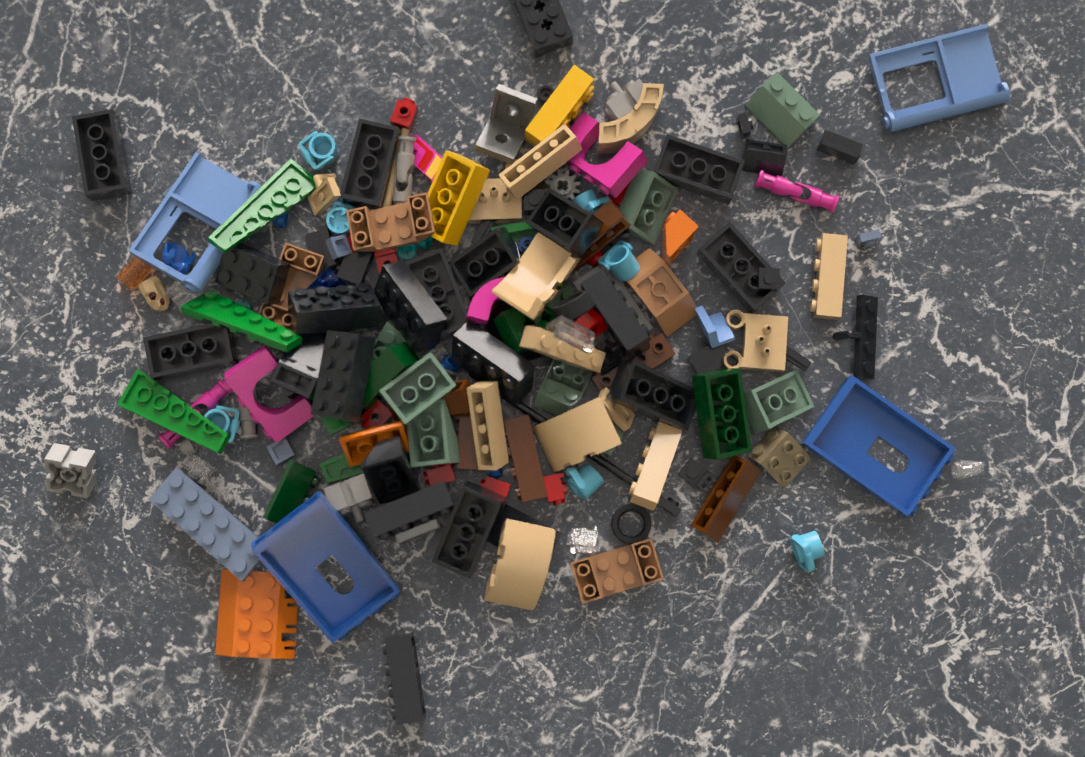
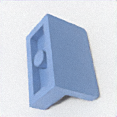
[695,305,735,348]

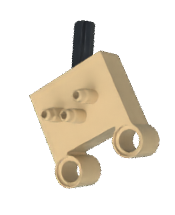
[469,159,522,244]
[722,310,811,373]

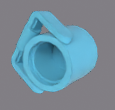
[299,131,338,170]
[572,189,613,214]
[326,201,356,237]
[598,240,640,281]
[204,405,240,442]
[564,463,604,500]
[790,531,824,573]

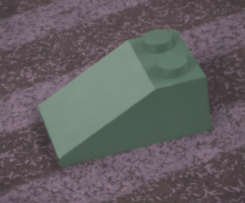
[744,369,815,434]
[407,399,460,467]

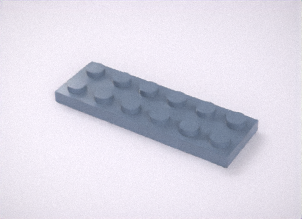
[148,467,261,582]

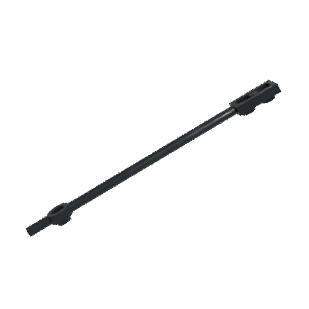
[469,374,682,517]

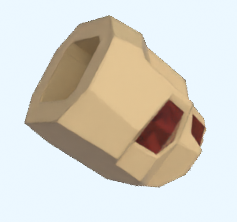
[138,276,170,312]

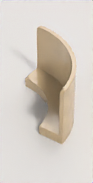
[597,83,664,154]
[491,233,580,320]
[532,398,621,472]
[484,519,556,610]

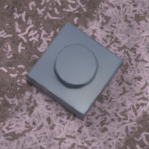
[855,229,881,248]
[325,234,353,260]
[266,437,296,465]

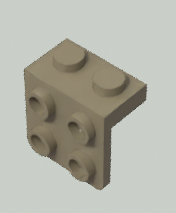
[748,426,810,487]

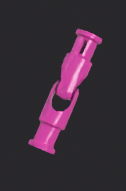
[755,170,839,213]
[158,379,232,449]

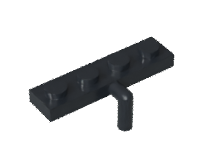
[833,294,878,380]

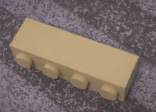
[499,124,583,200]
[810,233,848,320]
[520,326,606,373]
[467,381,509,470]
[629,422,683,511]

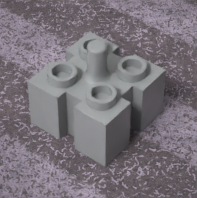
[605,79,643,122]
[44,443,97,499]
[323,473,377,523]

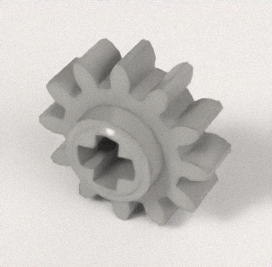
[545,169,581,201]

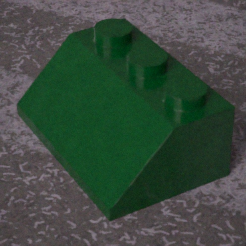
[262,459,320,524]

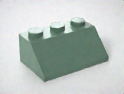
[745,72,820,149]
[620,170,678,245]
[379,352,457,425]

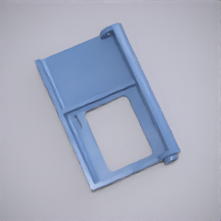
[869,24,1010,132]
[128,152,262,294]

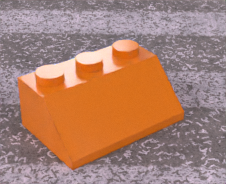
[661,210,699,266]
[339,420,409,467]

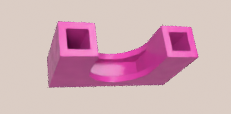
[563,112,648,198]
[224,344,315,443]

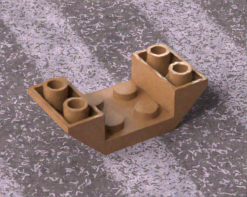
[346,192,435,252]
[258,242,325,333]
[623,248,697,338]
[570,538,664,604]

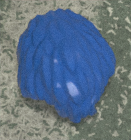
[161,242,195,274]

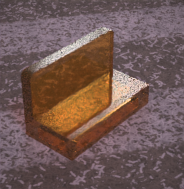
[116,255,161,291]

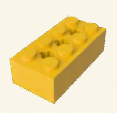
[525,65,595,147]
[428,150,490,246]

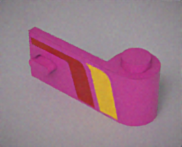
[413,134,443,183]

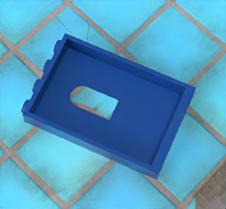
[801,375,956,517]
[251,491,400,643]

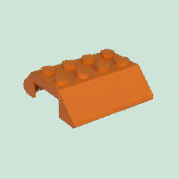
[215,569,298,659]

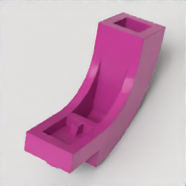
[465,277,505,325]

